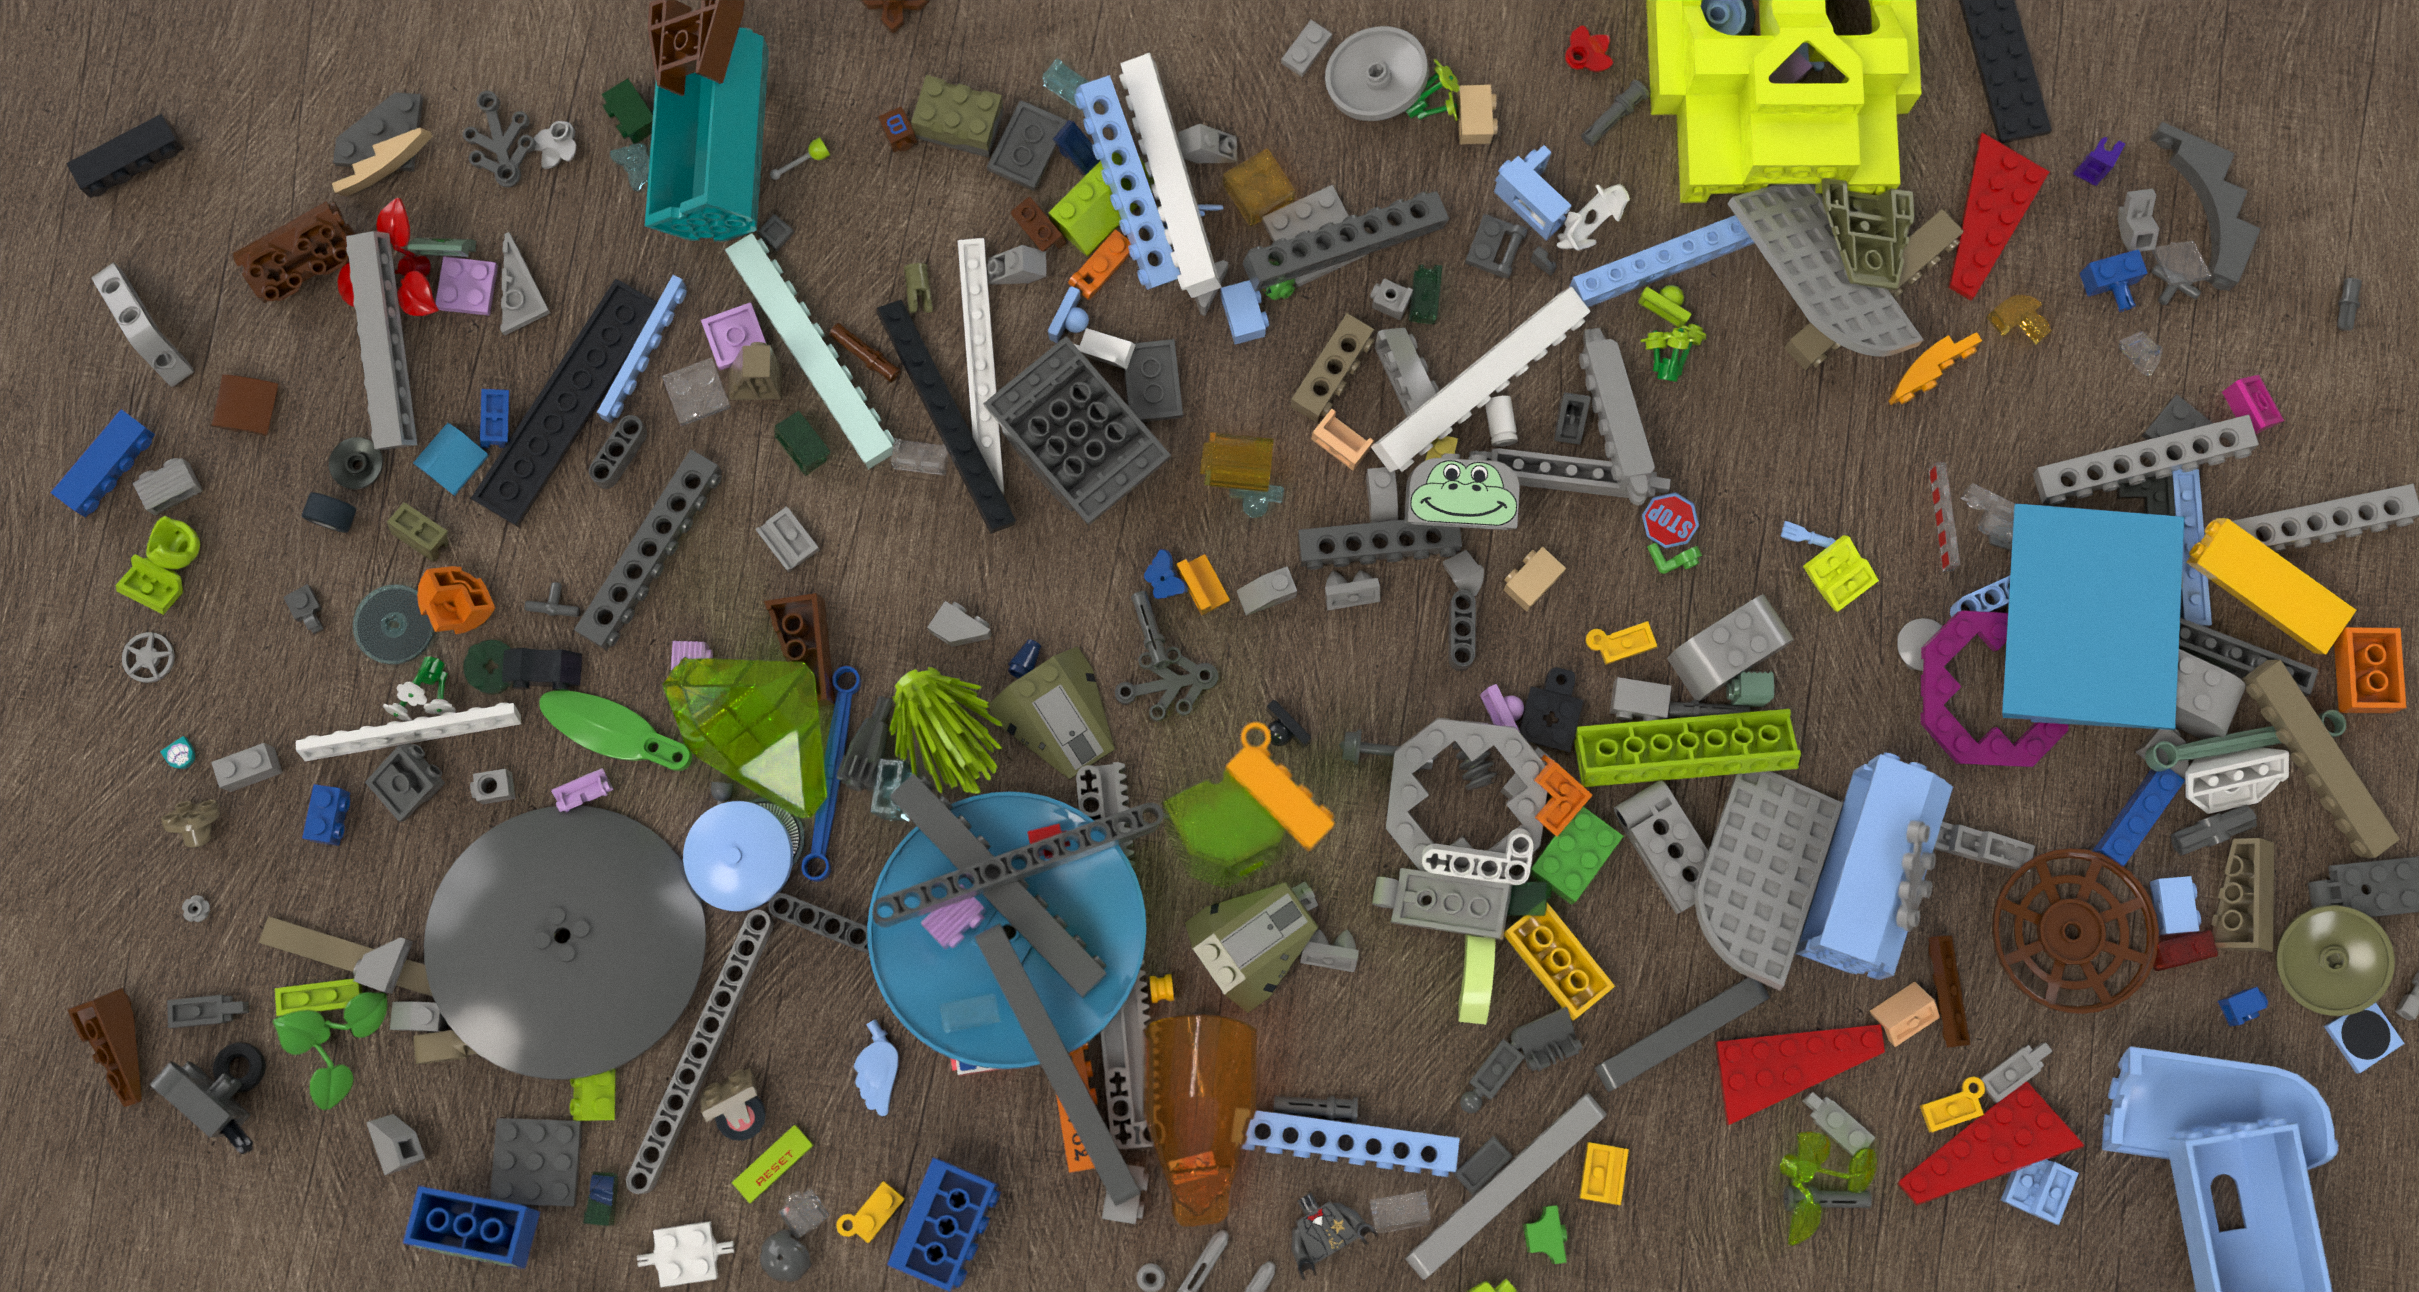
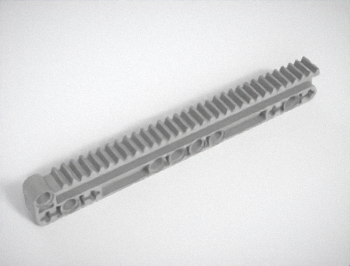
[1076,762,1164,1149]

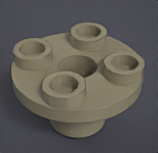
[161,800,220,848]

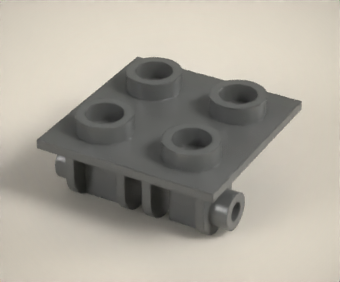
[1516,1007,1583,1072]

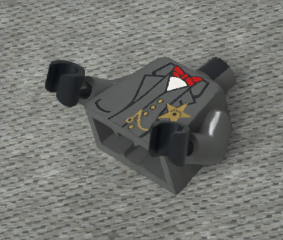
[1291,1192,1377,1280]

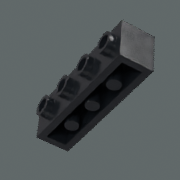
[66,114,184,198]

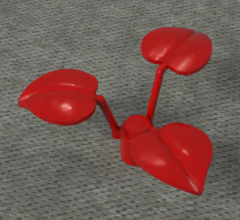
[337,198,439,316]

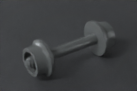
[1339,729,1438,772]

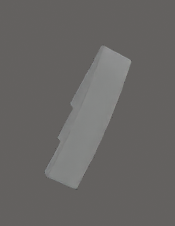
[1934,821,2035,872]

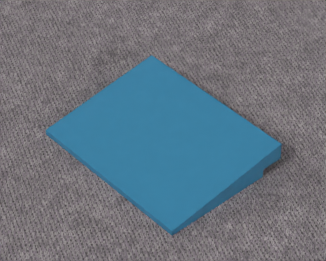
[2002,503,2184,730]

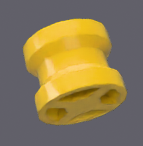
[1149,974,1174,1003]

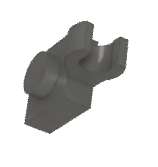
[283,584,324,634]

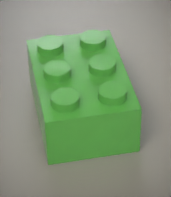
[1530,807,1623,905]

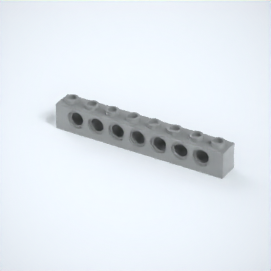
[2033,415,2259,505]
[2204,484,2419,553]

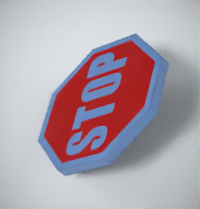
[1642,492,1699,548]

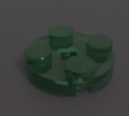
[463,640,512,695]

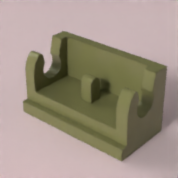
[387,502,448,562]

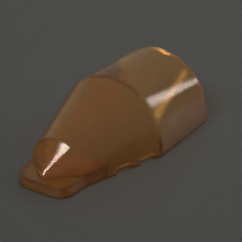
[1142,1015,1257,1227]

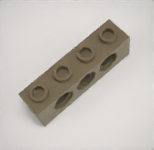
[1290,313,1375,423]

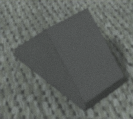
[1554,392,1591,445]

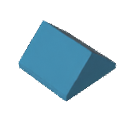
[413,423,489,496]

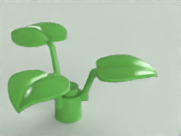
[273,992,387,1110]

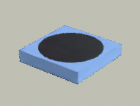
[2324,1002,2404,1073]

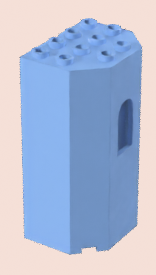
[1795,753,1953,980]
[2166,1117,2332,1292]

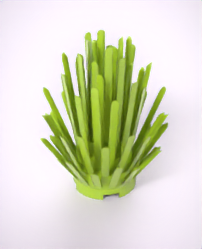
[889,667,1002,794]

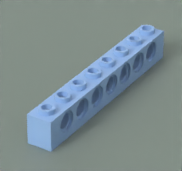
[1074,75,1180,290]
[1569,216,1754,307]
[1233,1108,1460,1177]

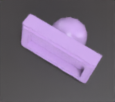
[1480,684,1524,732]

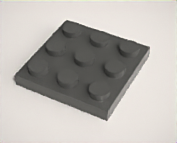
[490,1118,583,1206]

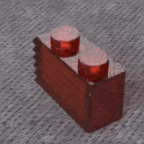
[2153,930,2218,971]

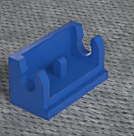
[480,389,509,448]

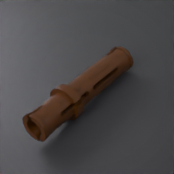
[829,323,901,383]

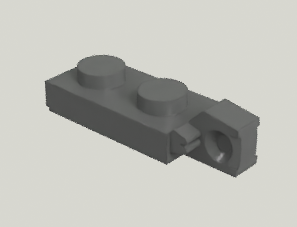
[167,995,249,1029]

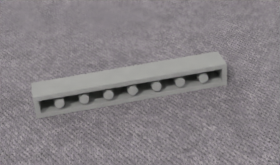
[346,231,417,450]

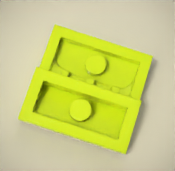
[1803,535,1879,612]

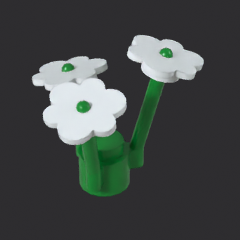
[383,657,456,721]

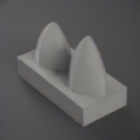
[1325,570,1380,610]
[1300,930,1359,972]

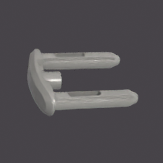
[1177,1230,1276,1292]

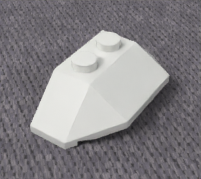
[2185,748,2289,814]

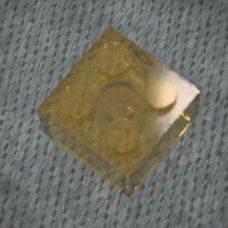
[1223,148,1295,227]

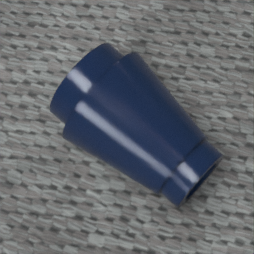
[1008,639,1042,679]

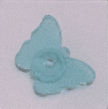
[610,143,650,192]

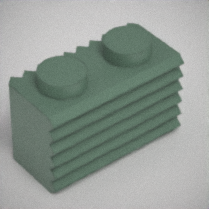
[1726,671,1774,707]

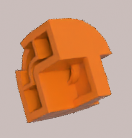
[417,566,495,634]

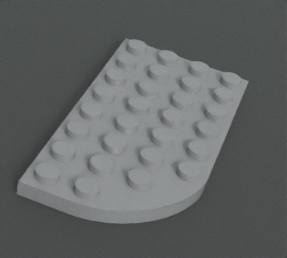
[1727,184,1924,357]
[1695,771,1843,990]

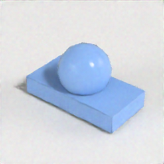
[1048,286,1089,343]

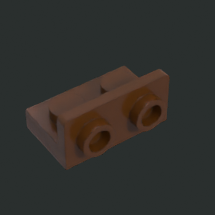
[1010,196,1067,252]

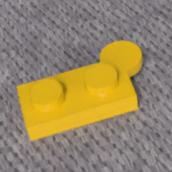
[1585,621,1657,665]

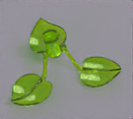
[1780,1131,1877,1246]

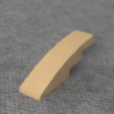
[332,128,433,197]

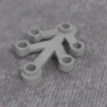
[1897,820,1936,932]

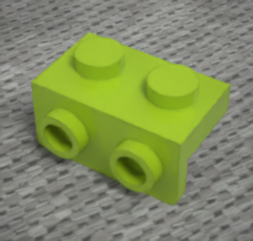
[115,554,183,615]
[570,1069,615,1121]

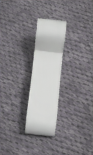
[1422,828,1533,885]

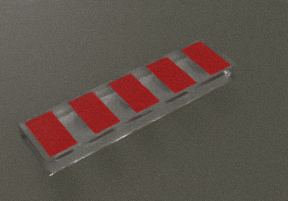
[1929,462,1960,572]

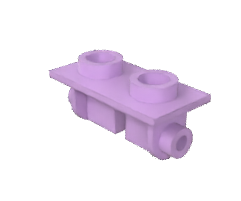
[551,768,614,813]

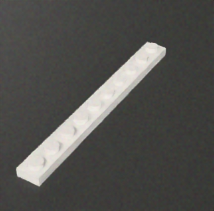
[958,238,1004,494]

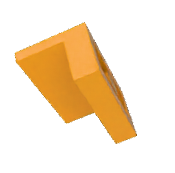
[1177,554,1230,616]

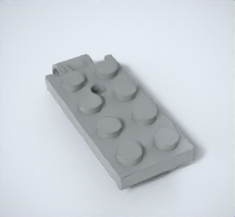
[1372,868,1512,940]

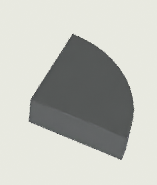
[1530,246,1557,276]

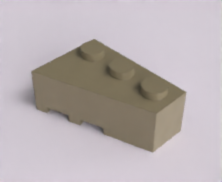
[728,342,782,400]

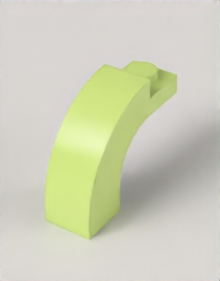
[1459,934,1495,1024]

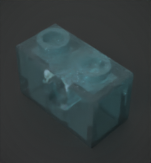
[870,759,912,822]

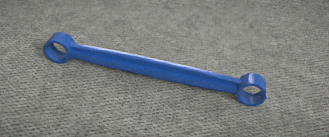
[801,666,862,882]

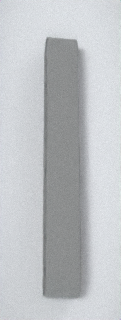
[1405,1093,1607,1280]

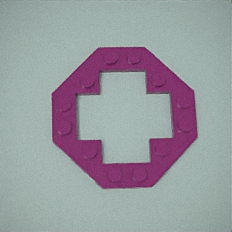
[1921,611,2069,767]

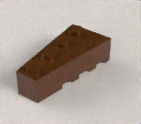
[764,593,835,708]

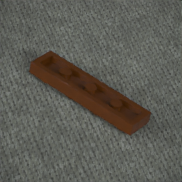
[1928,935,1971,1048]

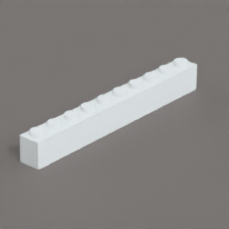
[1119,53,1222,298]
[1371,286,1590,472]

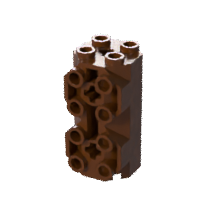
[232,201,356,303]

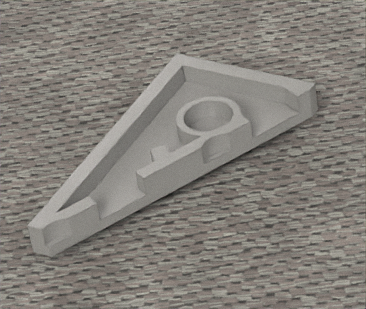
[500,232,550,336]

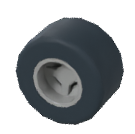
[301,492,357,533]

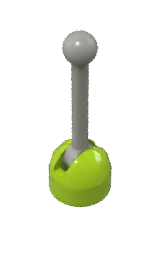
[770,137,830,180]

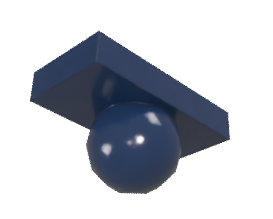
[1052,120,1100,176]

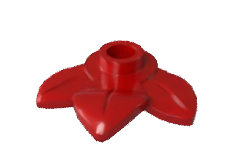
[1565,25,1613,72]

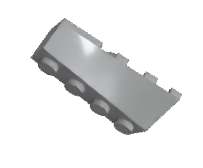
[1374,328,1439,417]

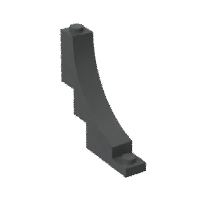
[2150,122,2261,291]

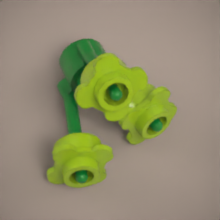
[1640,324,1706,382]

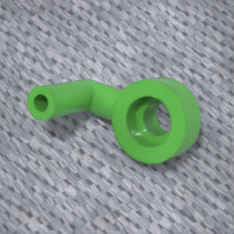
[1647,542,1702,574]

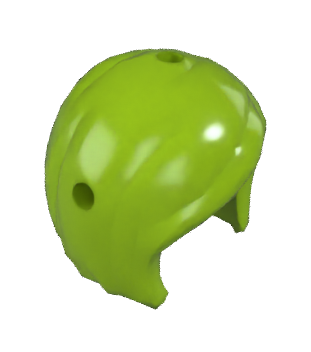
[146,516,200,570]

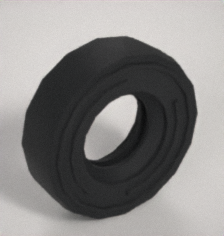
[213,1042,266,1093]

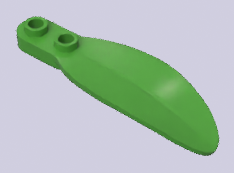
[539,690,692,771]

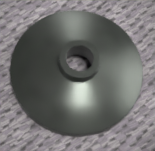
[329,437,383,490]

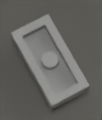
[1281,20,1332,77]

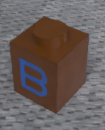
[878,106,917,153]

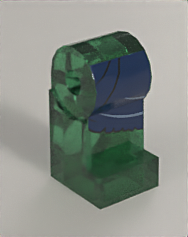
[583,1171,618,1226]

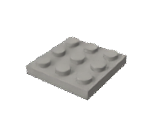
[1262,185,1367,288]

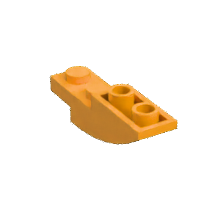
[1888,332,1982,405]

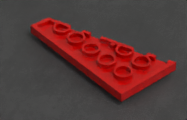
[1897,1081,2084,1206]

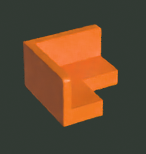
[1534,755,1592,836]

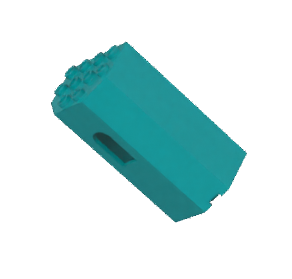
[645,27,769,242]

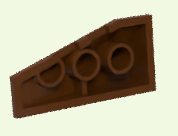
[67,988,142,1107]

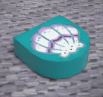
[160,736,195,769]

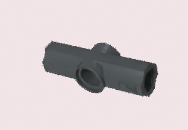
[2171,805,2257,856]

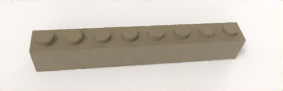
[1784,209,1964,371]
[2242,660,2400,858]

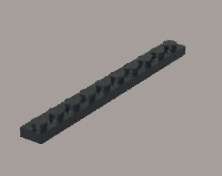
[876,300,1016,534]

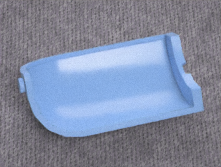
[2102,1047,2338,1170]

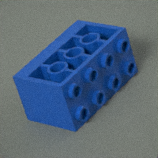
[887,1158,1001,1292]

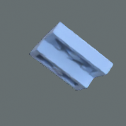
[2001,1160,2078,1225]

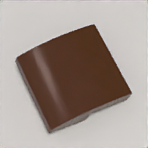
[211,374,278,436]

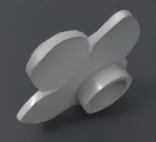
[533,121,577,169]

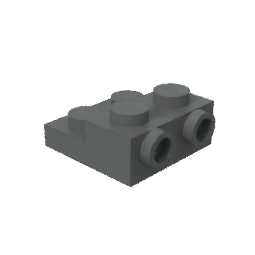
[365,743,445,822]

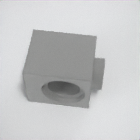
[470,769,515,804]

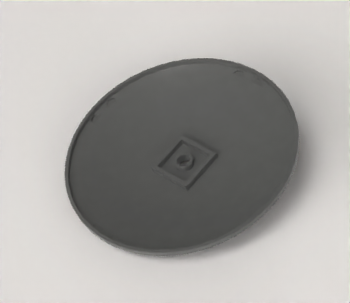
[424,806,706,1080]

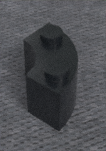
[502,648,582,691]

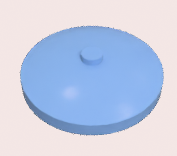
[683,801,793,911]

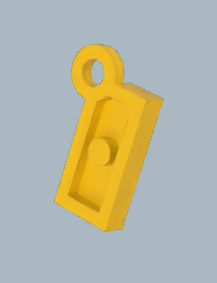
[1920,1077,1985,1132]
[836,1181,905,1243]

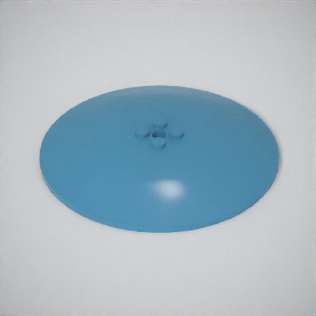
[867,792,1146,1069]

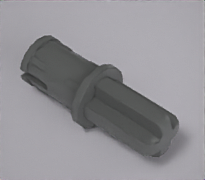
[2337,278,2362,331]

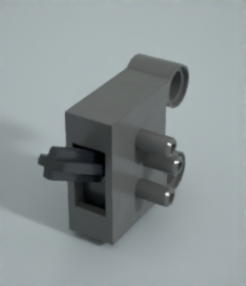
[150,1061,253,1155]

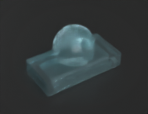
[1229,481,1284,518]

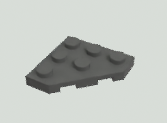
[333,92,424,172]

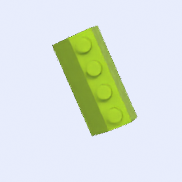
[1049,153,1155,257]

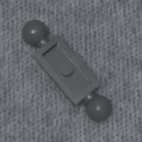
[1460,1026,1525,1113]

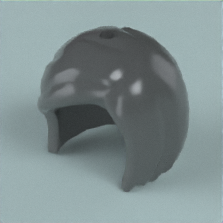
[760,1229,812,1282]

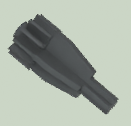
[836,696,893,792]

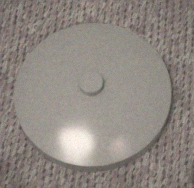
[1325,26,1429,121]

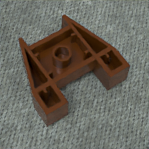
[647,0,745,96]

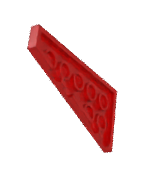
[1948,133,2049,301]
[1715,1024,1885,1125]

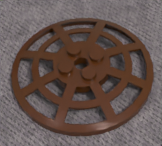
[1992,848,2159,1014]

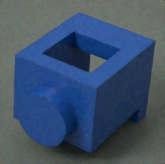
[2218,987,2268,1027]

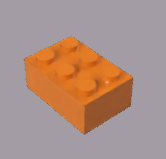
[2334,627,2406,713]

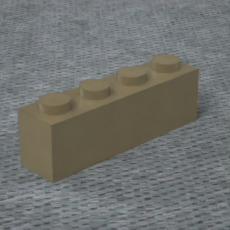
[2205,838,2274,952]

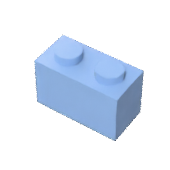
[1220,280,1269,344]
[2150,876,2201,936]

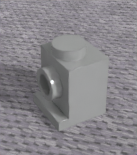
[1370,279,1413,320]

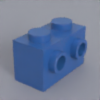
[302,784,350,846]

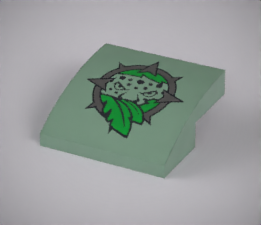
[408,237,476,257]

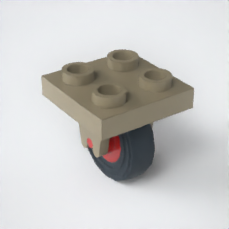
[700,1068,766,1141]

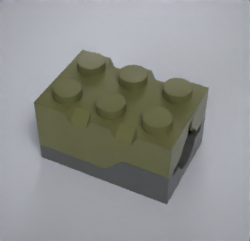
[911,75,1004,158]

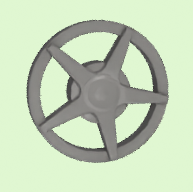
[122,632,175,683]

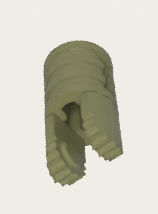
[904,263,933,313]

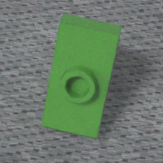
[1523,1205,1567,1264]

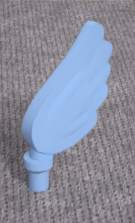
[854,1019,899,1116]

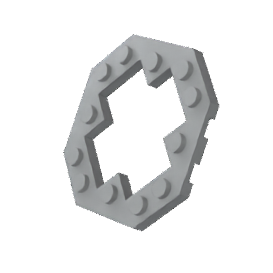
[1386,717,1547,872]

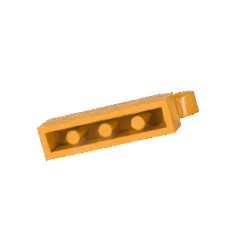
[1226,722,1335,852]

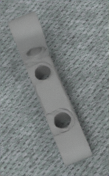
[91,262,195,387]

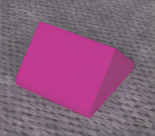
[2222,375,2284,434]

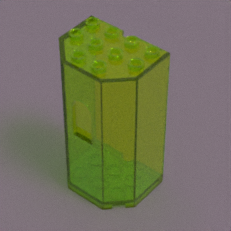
[1163,757,1285,889]

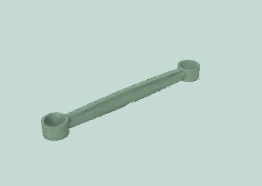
[2145,710,2346,772]

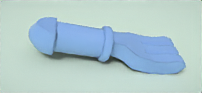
[1781,521,1836,548]

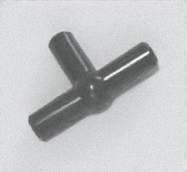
[2151,264,2201,305]
[524,582,580,617]

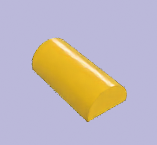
[1504,900,1615,1021]

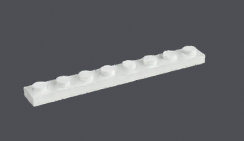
[296,703,521,761]

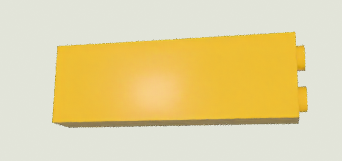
[2186,518,2356,655]

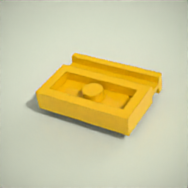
[1579,1142,1629,1205]

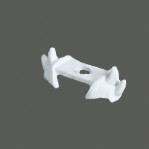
[1557,184,1630,251]

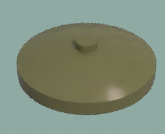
[2276,905,2395,1016]

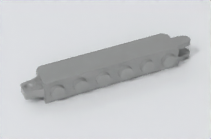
[1579,328,1655,506]
[1469,448,1671,500]

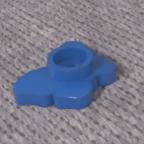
[1144,549,1188,599]

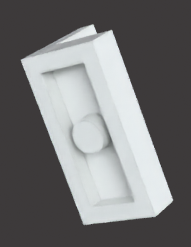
[1074,328,1135,370]

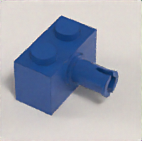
[2079,249,2147,312]

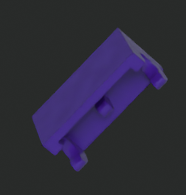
[2073,137,2125,186]

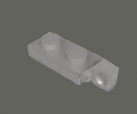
[1980,1042,2052,1103]
[1803,1092,1875,1159]

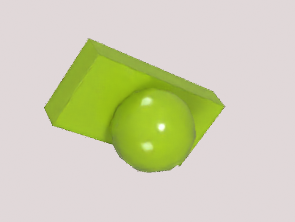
[1638,285,1692,328]

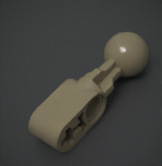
[413,1030,477,1065]

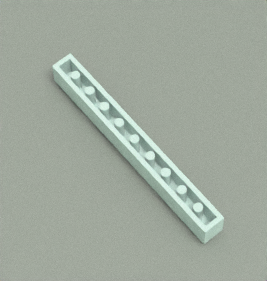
[725,233,896,470]

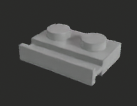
[756,506,820,573]

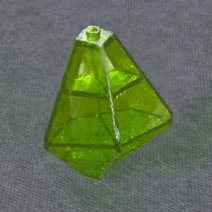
[662,657,827,818]

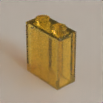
[1200,432,1274,492]

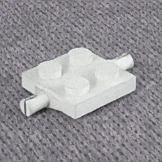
[637,1221,735,1287]

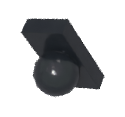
[1266,699,1311,749]

